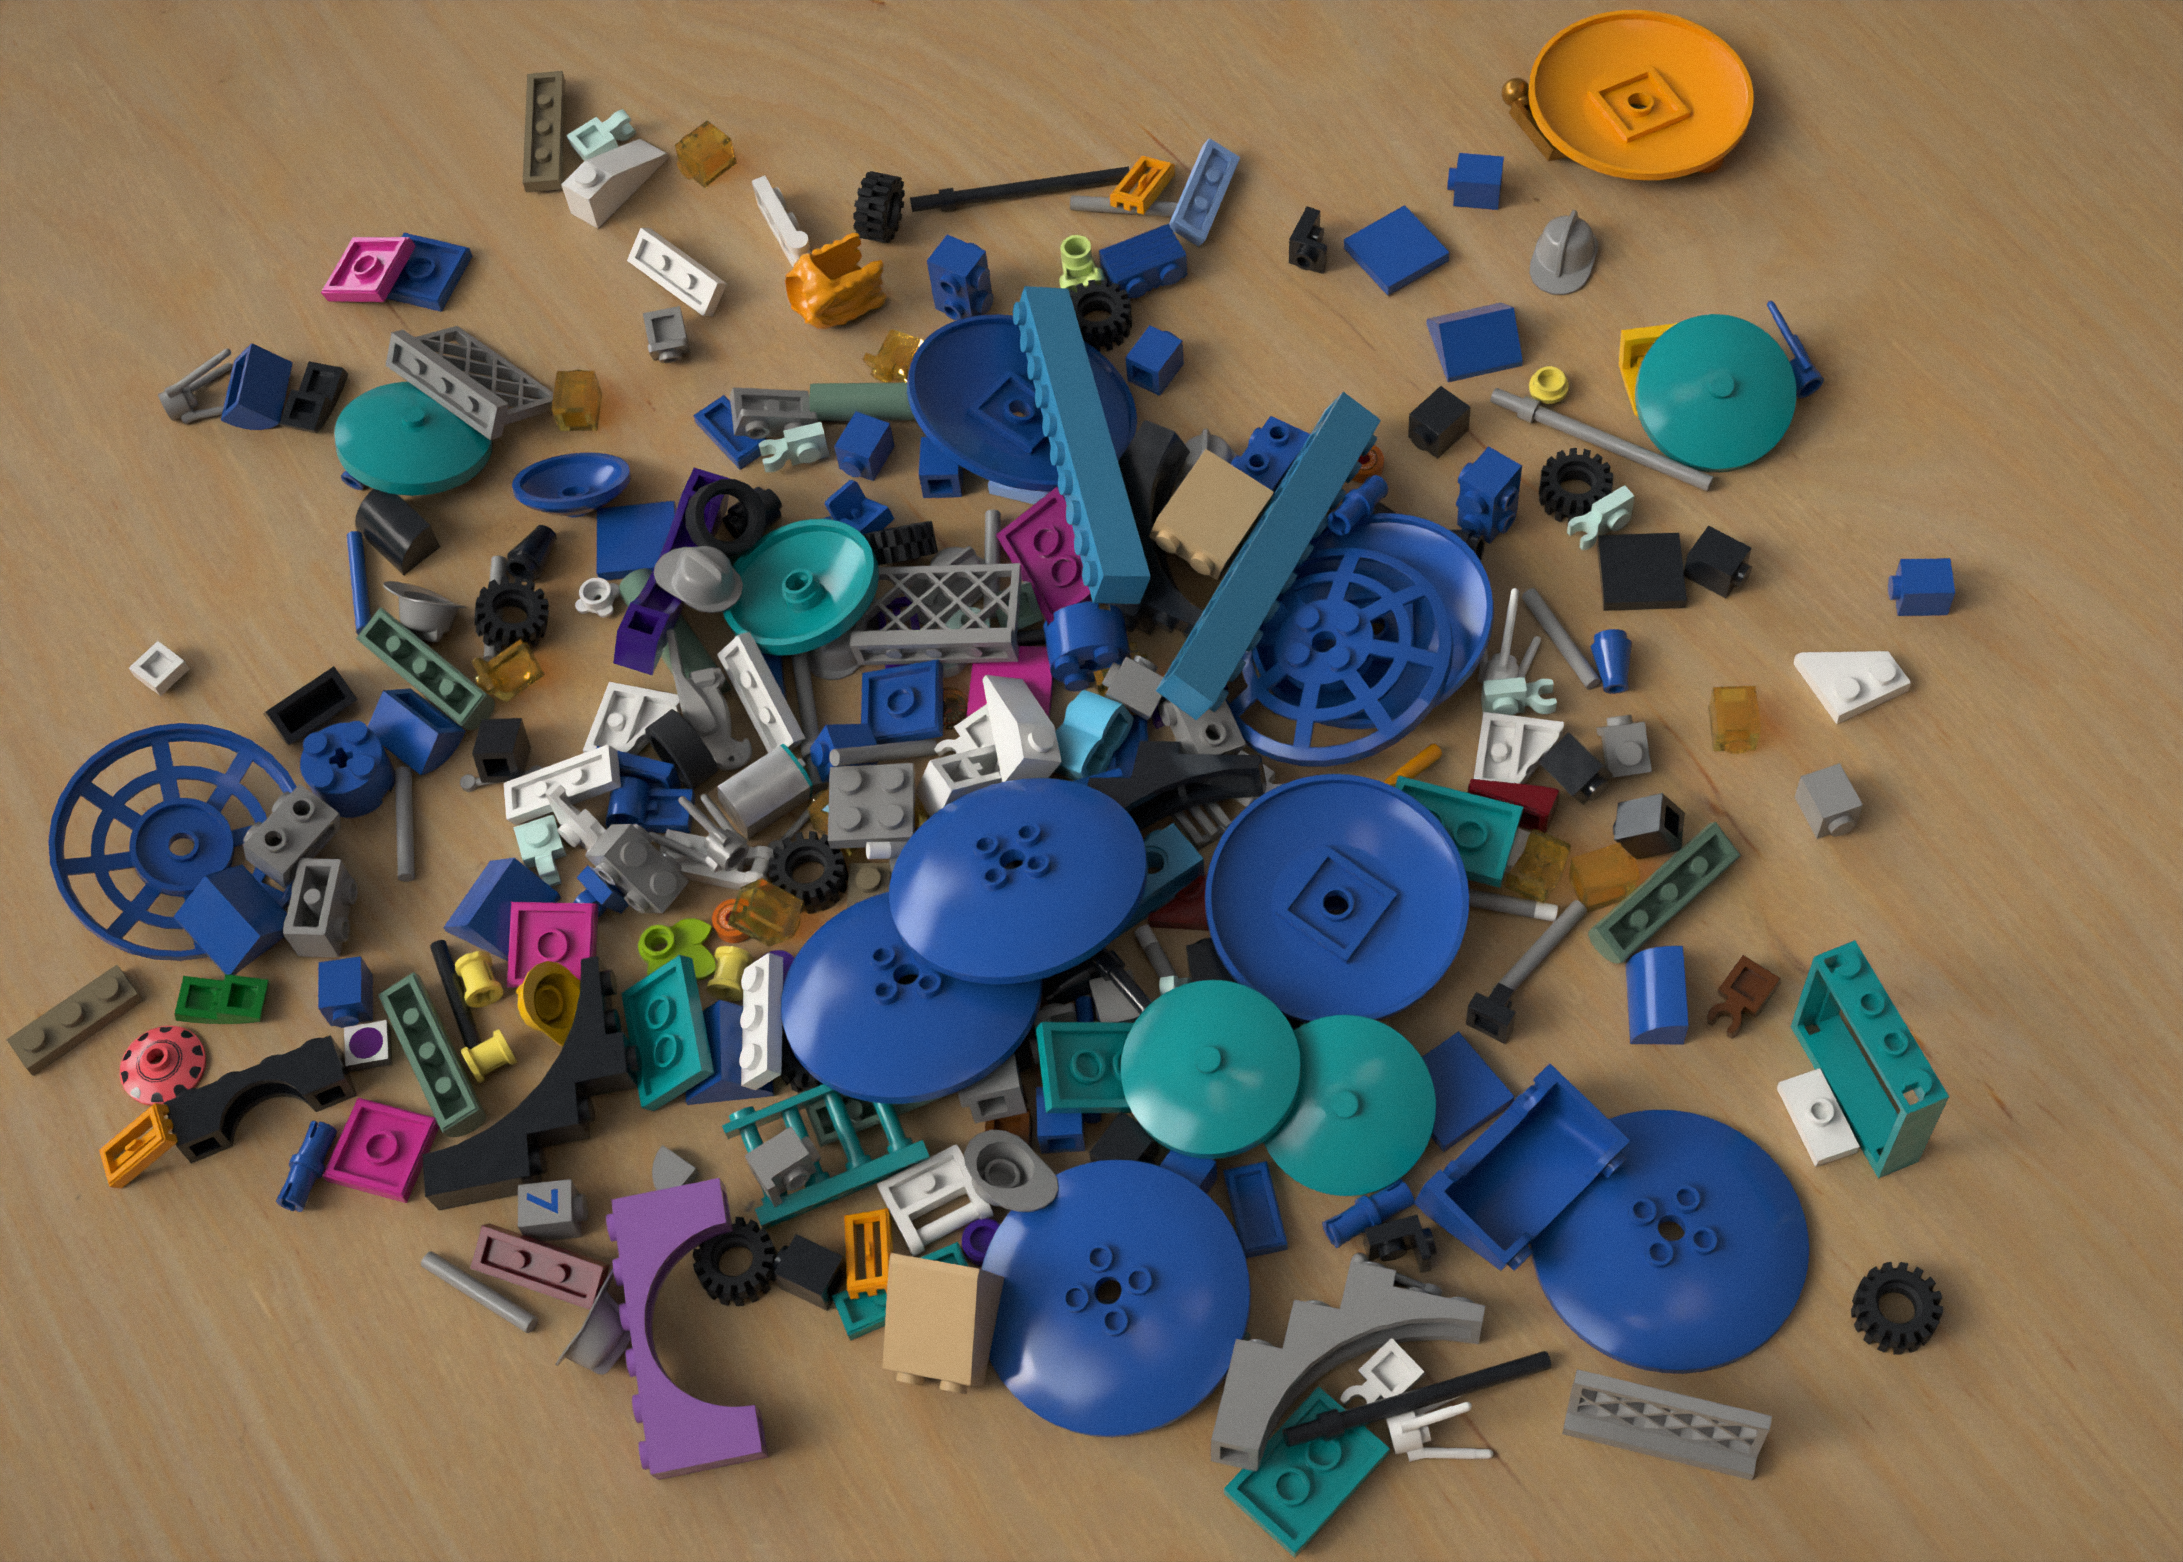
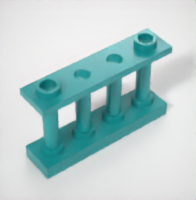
[722,1084,930,1230]

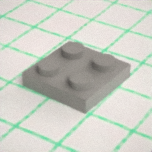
[828,763,915,849]

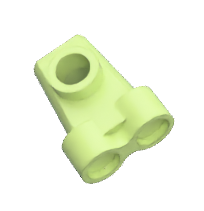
[1059,235,1105,293]

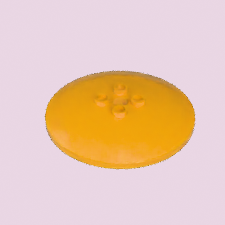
[1528,10,1754,181]

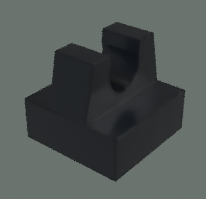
[1466,982,1516,1044]

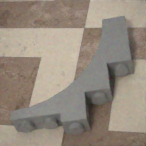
[1211,1261,1485,1471]

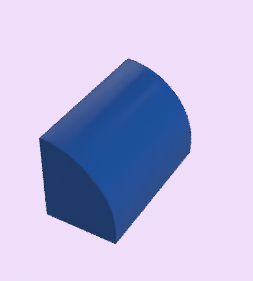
[221,343,293,430]
[368,688,466,775]
[1625,946,1689,1045]

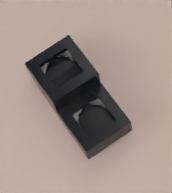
[280,361,348,433]

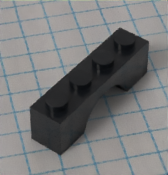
[164,1035,357,1164]

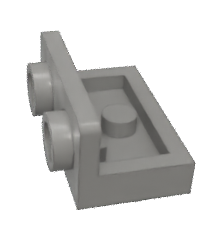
[730,387,818,439]

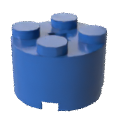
[1043,602,1131,692]
[300,721,395,818]

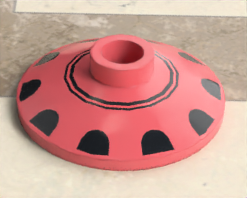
[120,1026,206,1106]

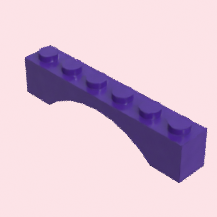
[613,467,730,675]

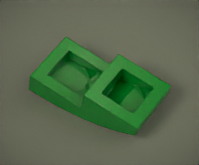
[174,974,269,1024]

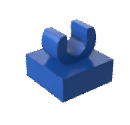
[573,865,629,918]

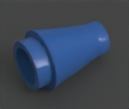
[1590,629,1632,694]

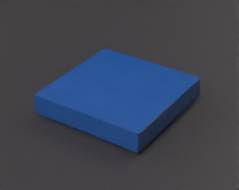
[1344,205,1450,296]
[386,233,473,312]
[596,501,677,580]
[861,659,943,745]
[1422,1031,1515,1152]

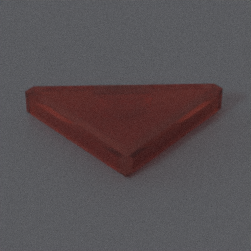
[1148,873,1209,931]

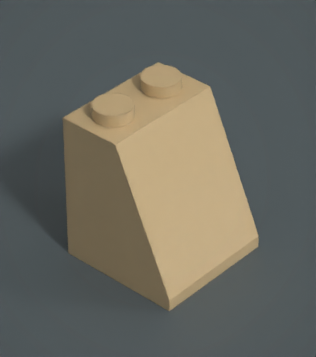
[1149,449,1274,580]
[882,1253,1004,1394]

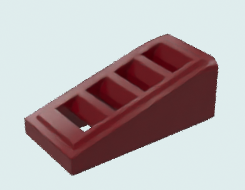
[1467,779,1560,835]

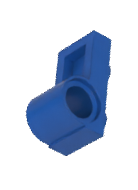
[605,777,696,834]

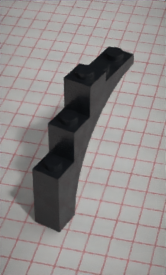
[1104,420,1203,638]
[1088,741,1267,831]
[422,956,642,1211]

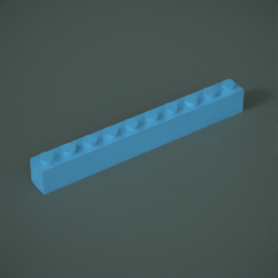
[1013,286,1151,604]
[1155,392,1381,720]

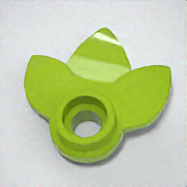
[638,918,716,981]

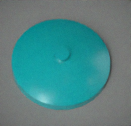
[1635,314,1796,473]
[335,381,493,496]
[723,519,879,655]
[1121,980,1302,1159]
[1263,1015,1436,1196]

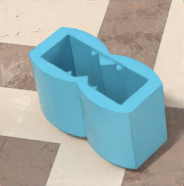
[1054,690,1134,780]

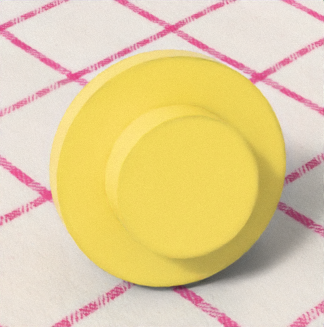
[1529,366,1569,404]

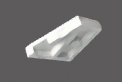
[583,682,682,755]
[1474,712,1564,784]

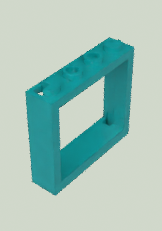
[1790,940,1949,1179]

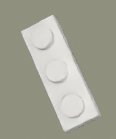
[627,228,727,317]
[717,632,806,753]
[504,744,621,825]
[739,953,783,1090]

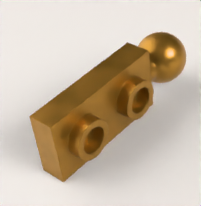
[1501,78,1567,161]

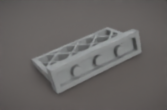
[386,326,561,440]
[850,563,1022,665]
[1562,1369,1772,1480]

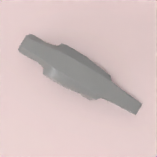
[666,629,752,771]

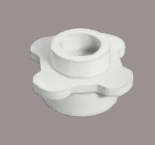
[575,578,620,618]

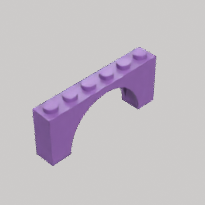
[606,1178,769,1480]

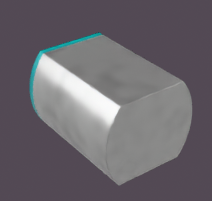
[717,743,813,840]

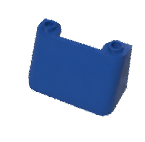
[1414,1063,1631,1271]

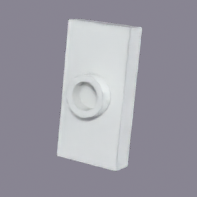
[1777,1068,1860,1167]

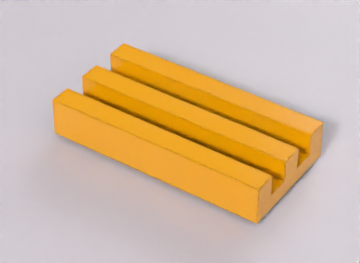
[1110,156,1175,215]
[99,1103,178,1189]
[844,1208,893,1299]

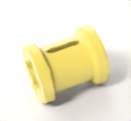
[706,946,753,1001]
[455,951,504,1008]
[460,1029,517,1083]

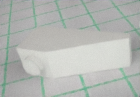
[561,139,668,228]
[982,675,1062,782]
[915,744,1002,817]

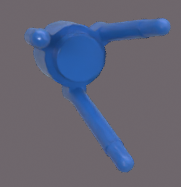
[1767,301,1824,398]

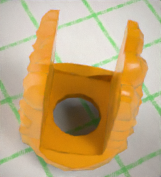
[784,233,887,329]

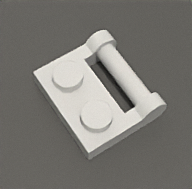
[877,1144,994,1257]

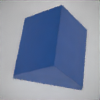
[1426,302,1523,382]
[443,857,561,961]
[174,864,287,975]
[686,1000,774,1105]

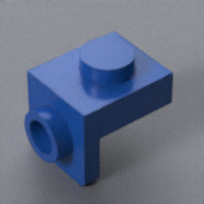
[825,480,895,534]

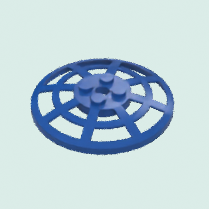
[1225,548,1454,767]
[48,723,297,961]

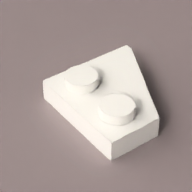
[1793,651,1911,724]
[545,781,606,853]

